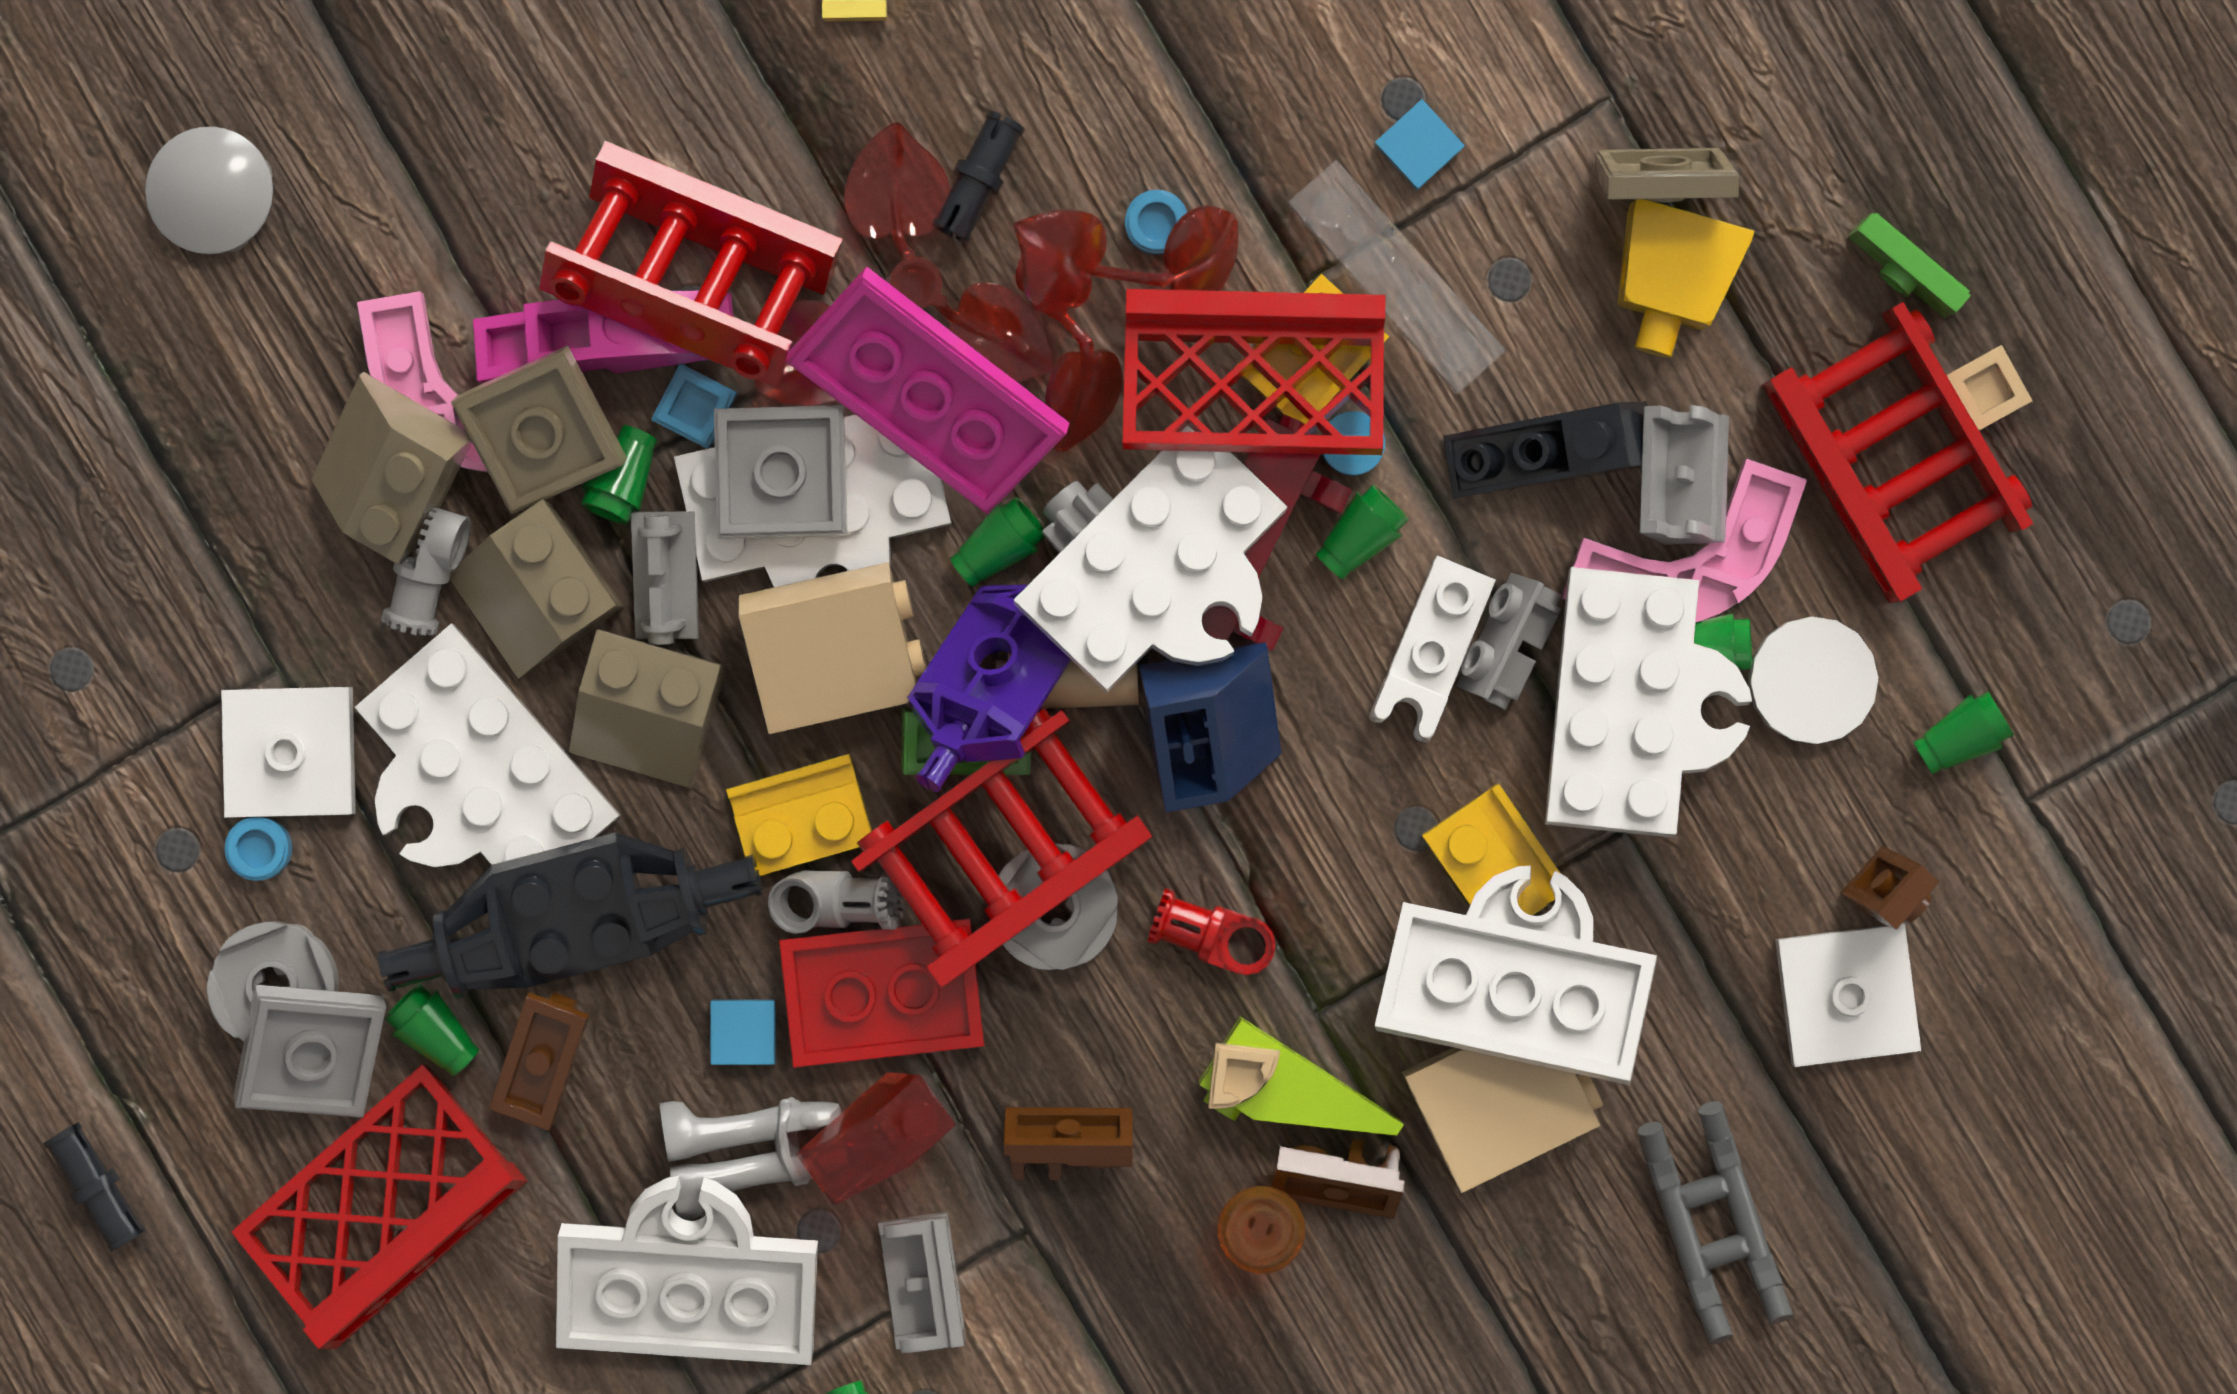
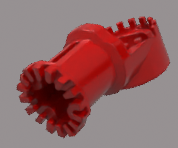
[1147,888,1276,975]

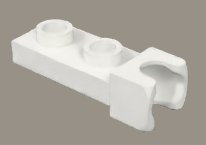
[1369,555,1496,743]

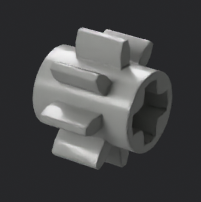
[1042,481,1113,553]

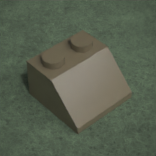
[311,372,472,564]
[450,499,624,679]
[569,629,728,788]

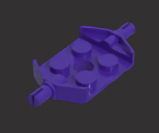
[907,584,1071,792]

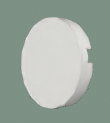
[1748,617,1878,744]

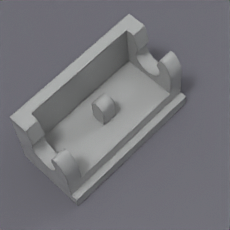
[1640,405,1729,545]
[878,1211,966,1353]

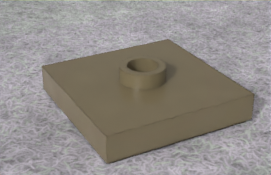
[1594,148,1739,202]
[451,345,627,515]

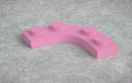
[357,291,488,472]
[1561,459,1807,622]

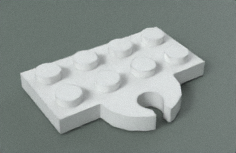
[674,414,952,587]
[1014,426,1287,693]
[1545,567,1752,838]
[355,623,621,867]
[1375,866,1657,1085]
[556,1176,818,1365]

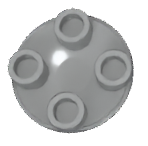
[145,127,273,254]

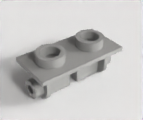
[631,511,699,645]
[1456,572,1562,710]

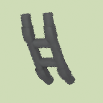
[1638,1101,1794,1345]

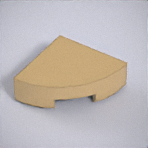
[1208,1043,1280,1109]

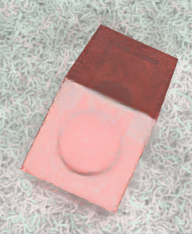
[796,1072,956,1204]

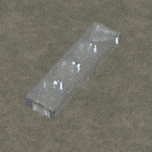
[1288,160,1506,395]

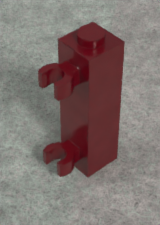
[1201,414,1352,651]

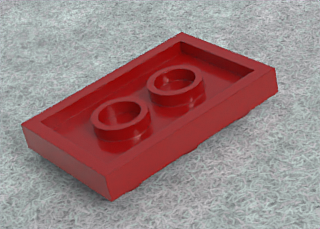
[779,918,985,1068]

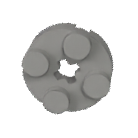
[999,844,1118,970]
[207,921,339,1041]

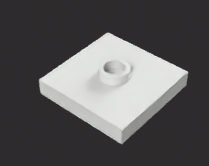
[221,687,356,818]
[1775,924,1921,1067]

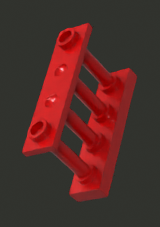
[539,141,843,388]
[1761,302,2034,603]
[851,708,1153,988]

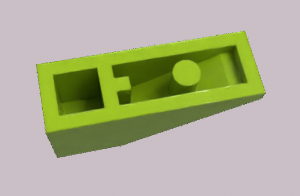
[1199,1016,1404,1136]

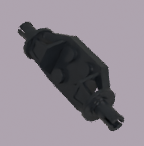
[378,833,763,999]

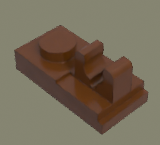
[1840,846,1940,930]
[489,992,589,1131]
[1004,1107,1133,1180]
[1269,1140,1405,1219]

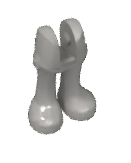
[660,1097,849,1221]

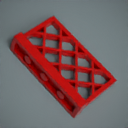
[1122,289,1386,456]
[231,1064,528,1349]

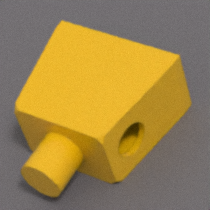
[1618,199,1754,358]

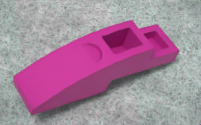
[473,291,733,384]

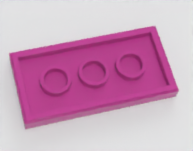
[787,266,1069,515]

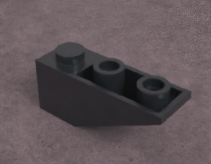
[1443,401,1648,498]

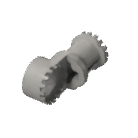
[381,507,471,636]
[768,870,906,934]

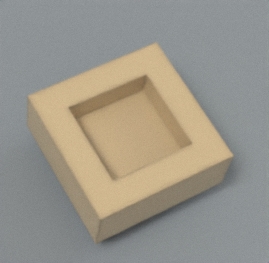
[1947,345,2032,430]

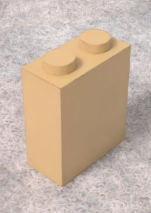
[739,562,927,734]
[1401,1047,1603,1193]

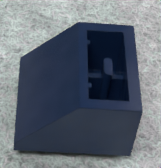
[1139,642,1282,813]

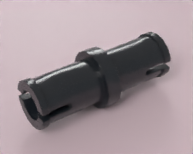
[932,111,1025,243]
[43,1122,146,1252]

